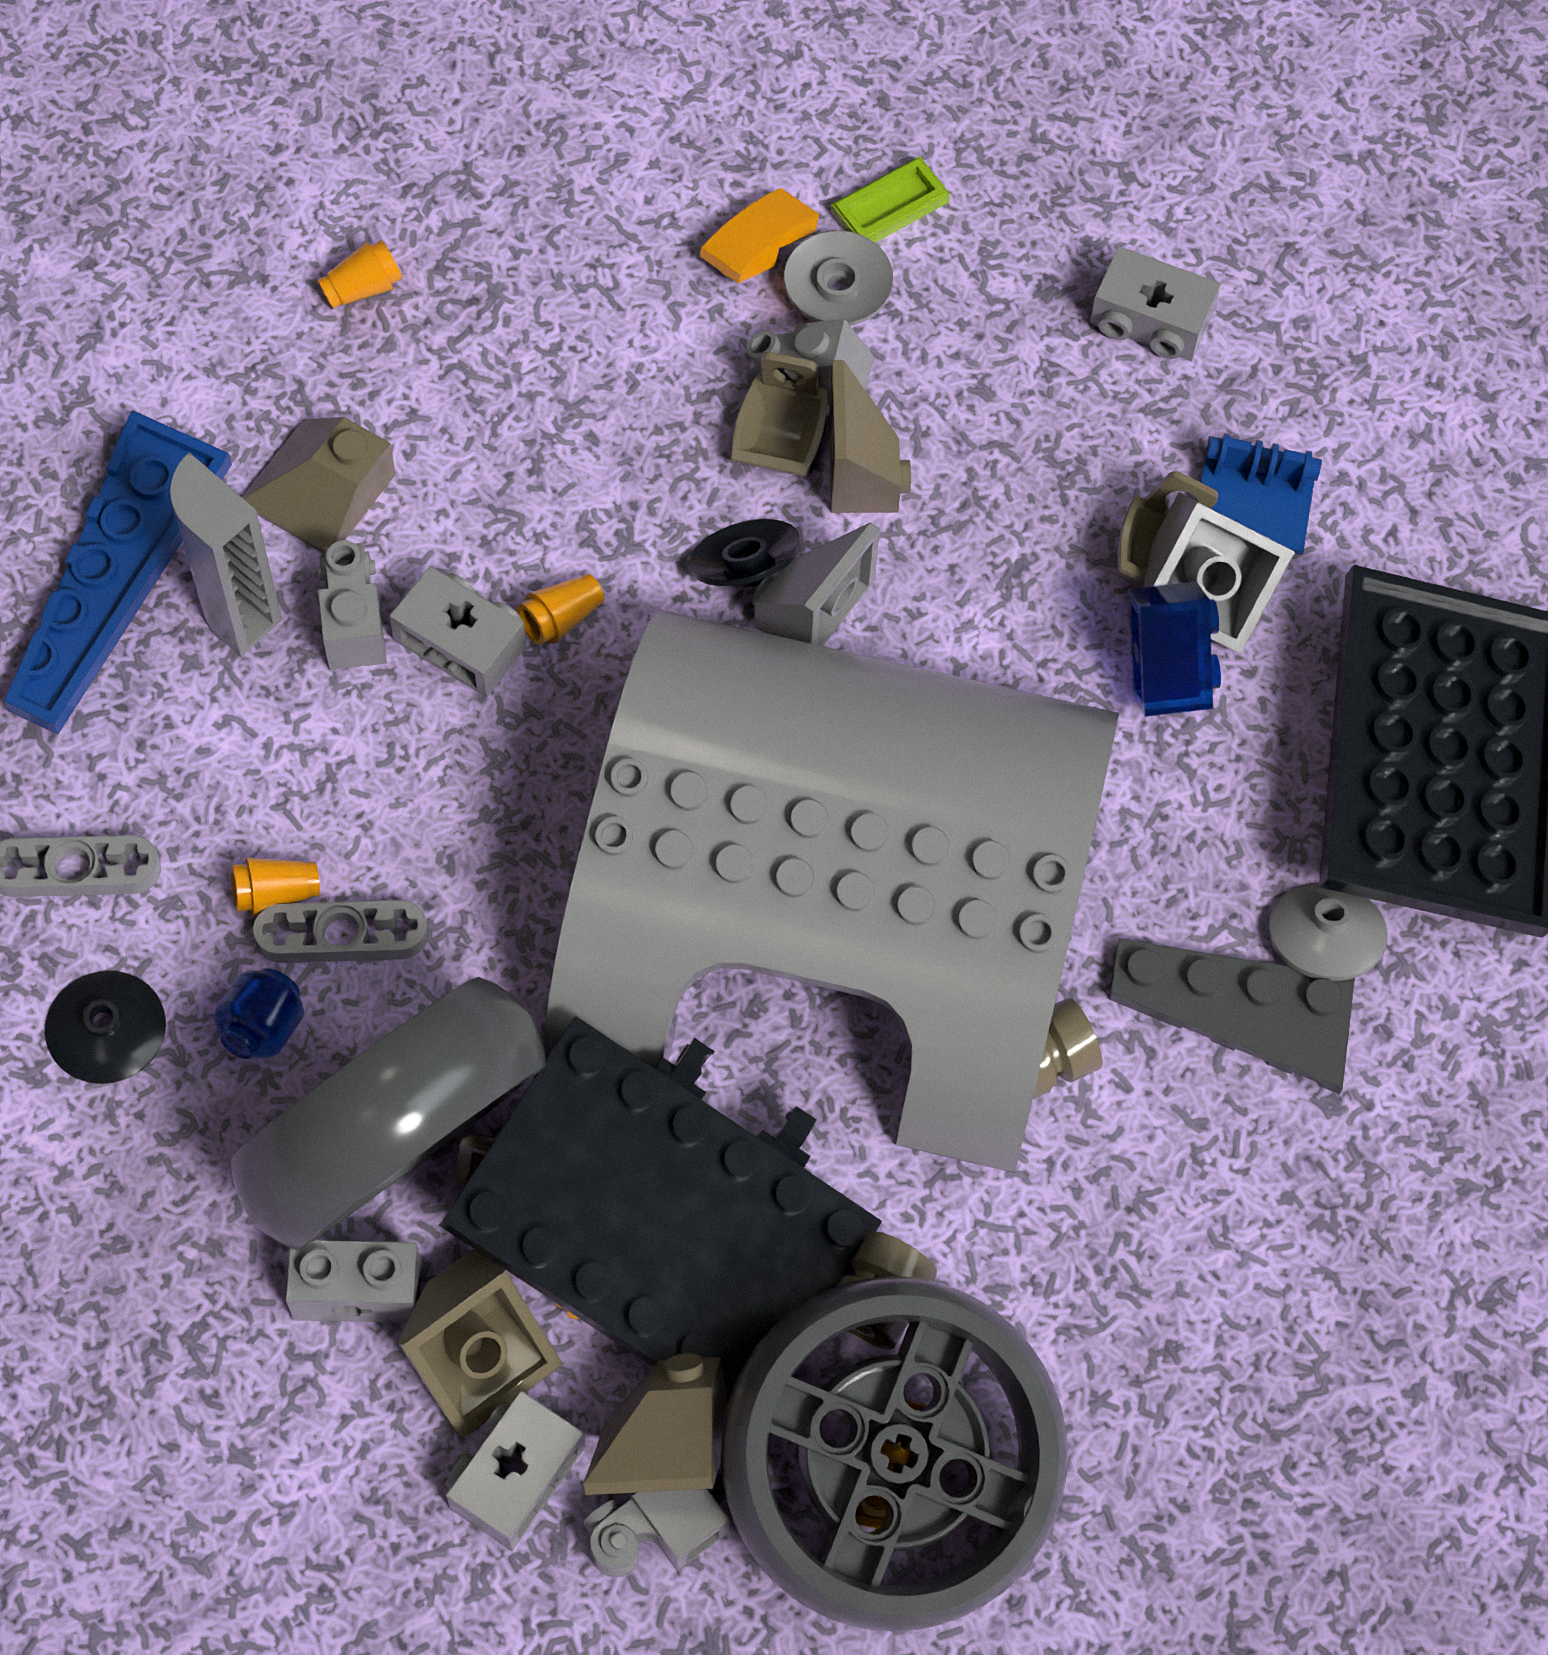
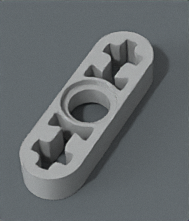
[0,835,161,897]
[253,900,429,963]

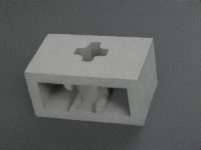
[1090,246,1221,362]
[389,566,526,698]
[286,1240,422,1323]
[445,1391,586,1551]

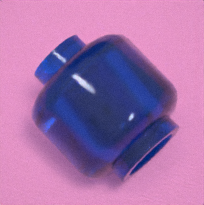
[213,968,305,1059]

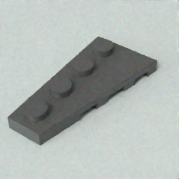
[1109,938,1355,1094]

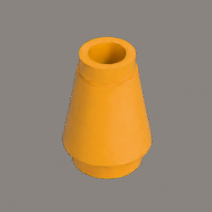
[317,239,403,309]
[516,573,605,645]
[231,857,320,916]

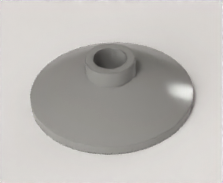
[784,231,893,326]
[1268,883,1388,981]

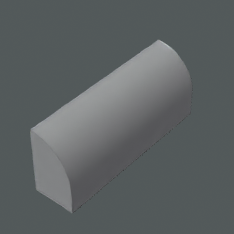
[170,453,282,657]

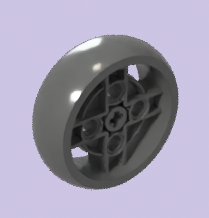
[231,977,546,1251]
[721,1276,1068,1632]

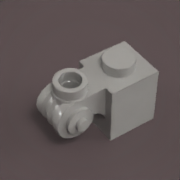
[746,319,874,406]
[317,540,387,670]
[583,1489,730,1577]

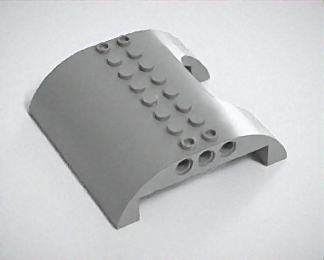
[544,610,1119,1173]

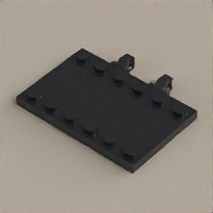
[1319,565,1548,938]
[439,1016,882,1402]

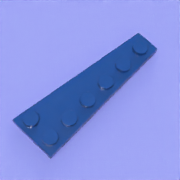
[4,410,232,735]

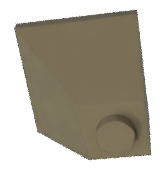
[829,360,911,513]
[242,417,396,553]
[397,1249,563,1439]
[583,1353,728,1495]

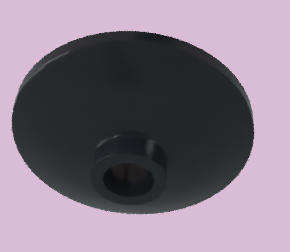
[689,519,801,587]
[45,971,166,1084]

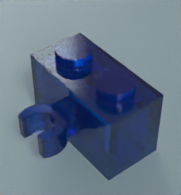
[1128,582,1221,717]

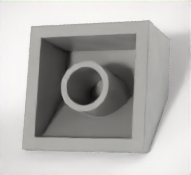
[1140,492,1295,654]

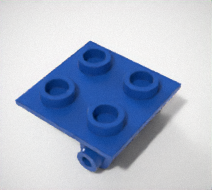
[1197,433,1322,555]

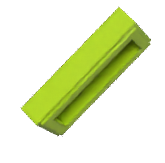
[831,156,950,243]

